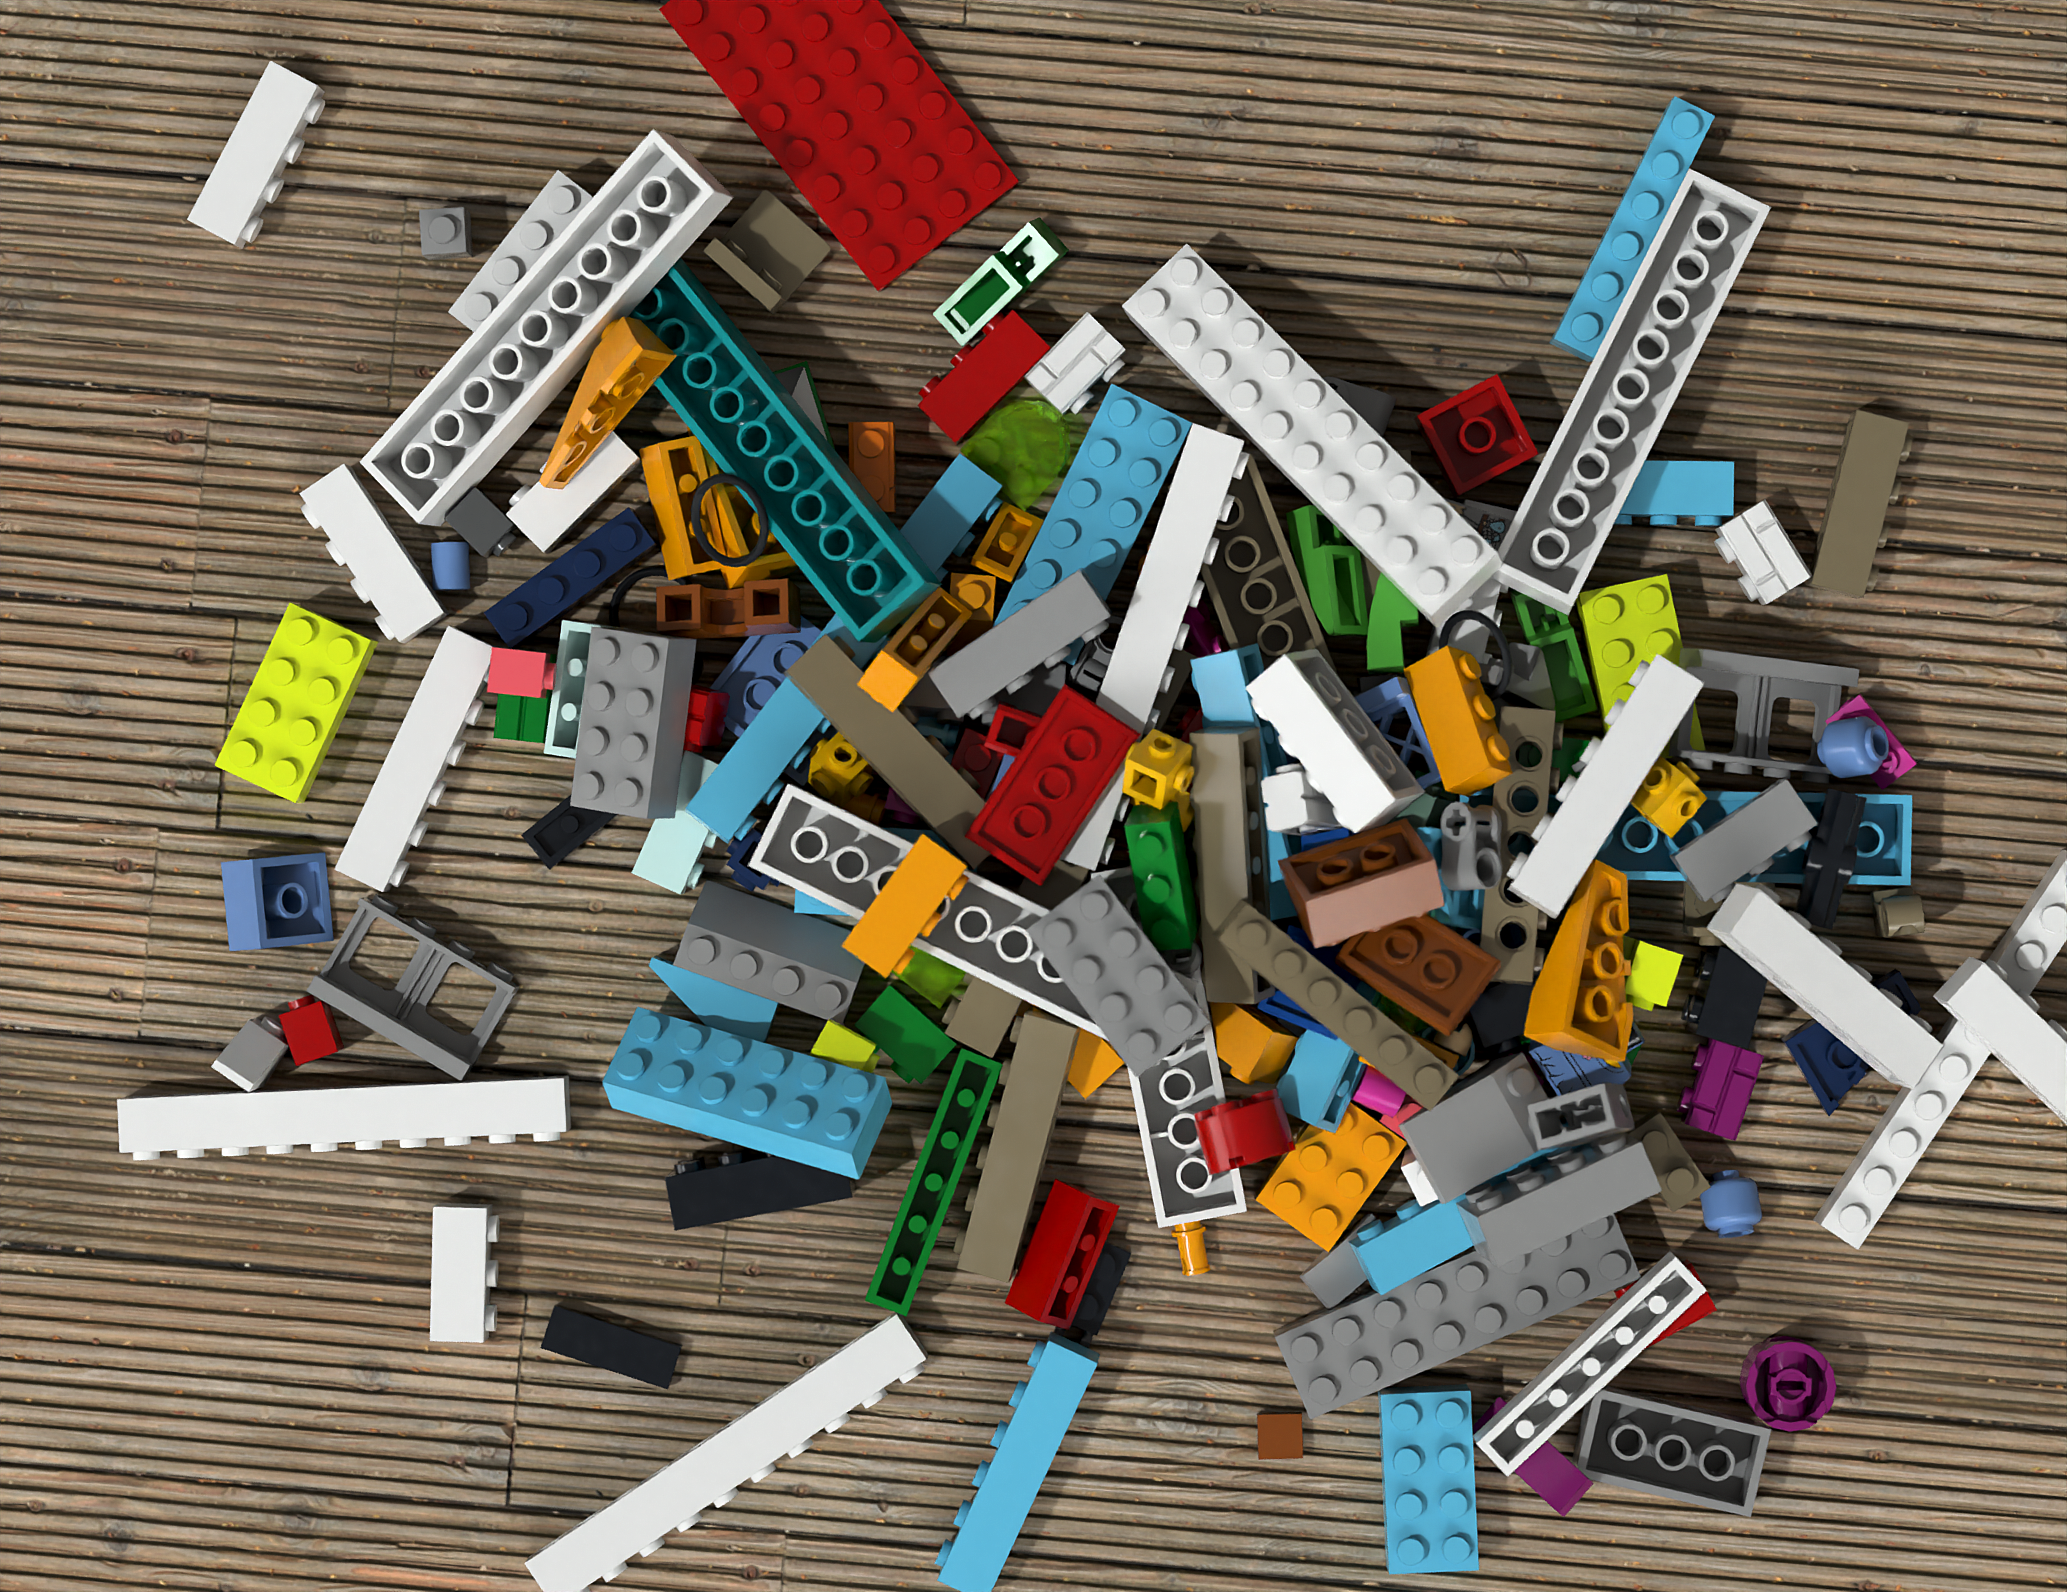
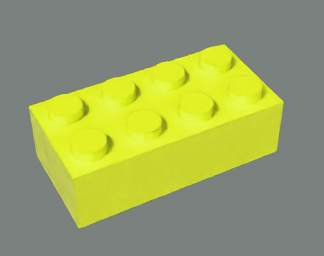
[1575,574,1705,759]
[214,603,378,803]

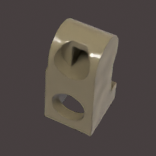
[1870,887,1925,937]

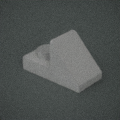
[1478,642,1555,710]

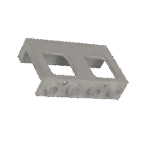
[1669,648,1859,784]
[306,894,520,1081]

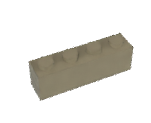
[1805,410,1913,599]

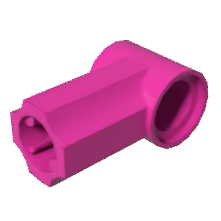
[1351,1064,1406,1118]

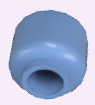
[1817,716,1889,778]
[1700,1170,1762,1238]

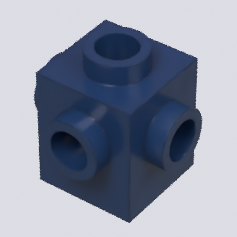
[726,825,781,892]

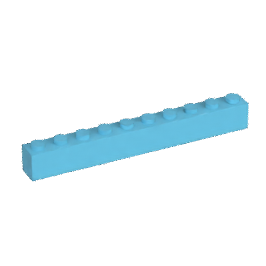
[685,453,1003,844]

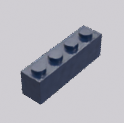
[484,507,660,650]

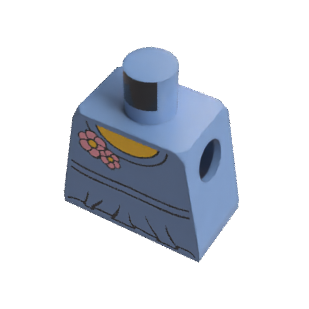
[1529,1021,1645,1096]

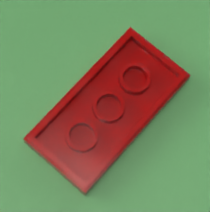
[964,684,1140,886]

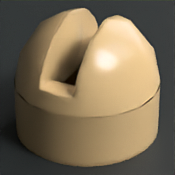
[1433,1023,1473,1057]

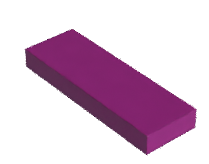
[1472,1397,1594,1517]

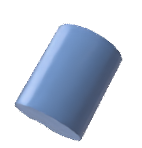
[431,542,470,591]

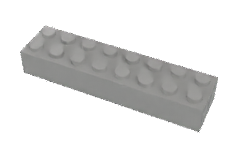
[1273,1213,1641,1420]

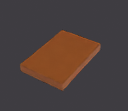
[1335,914,1501,1037]

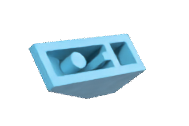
[649,956,780,1043]

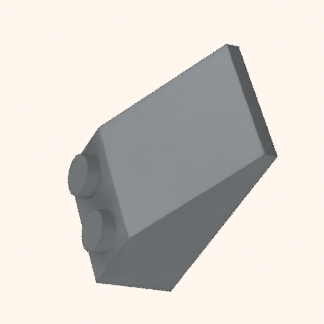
[1398,1052,1564,1204]

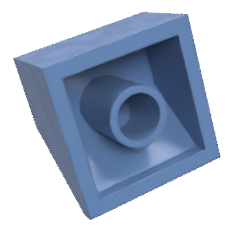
[221,852,334,951]

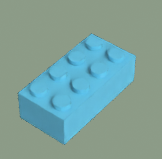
[1378,1384,1479,1574]

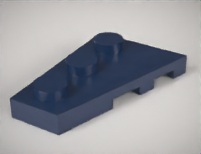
[1781,968,1922,1116]

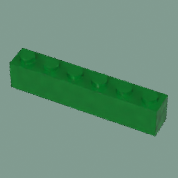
[865,1046,1004,1316]

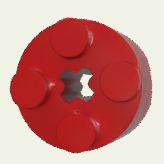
[1193,1089,1297,1175]

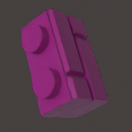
[1676,1038,1764,1141]

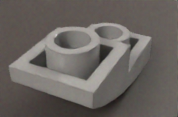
[1299,1214,1377,1309]

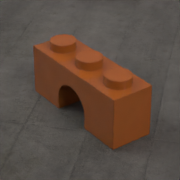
[656,578,801,639]

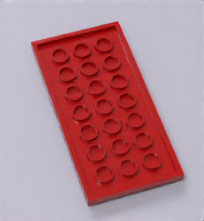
[659,0,1019,292]

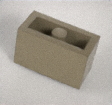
[1625,1109,1711,1212]

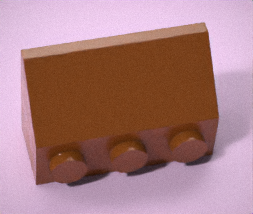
[1278,818,1445,948]

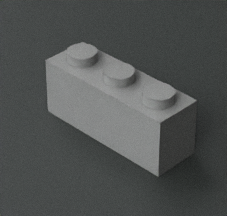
[1669,779,1818,903]

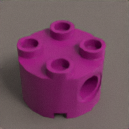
[1739,1335,1836,1432]

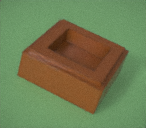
[1257,1412,1303,1460]

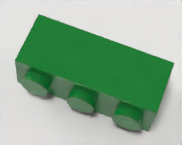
[1124,801,1199,951]

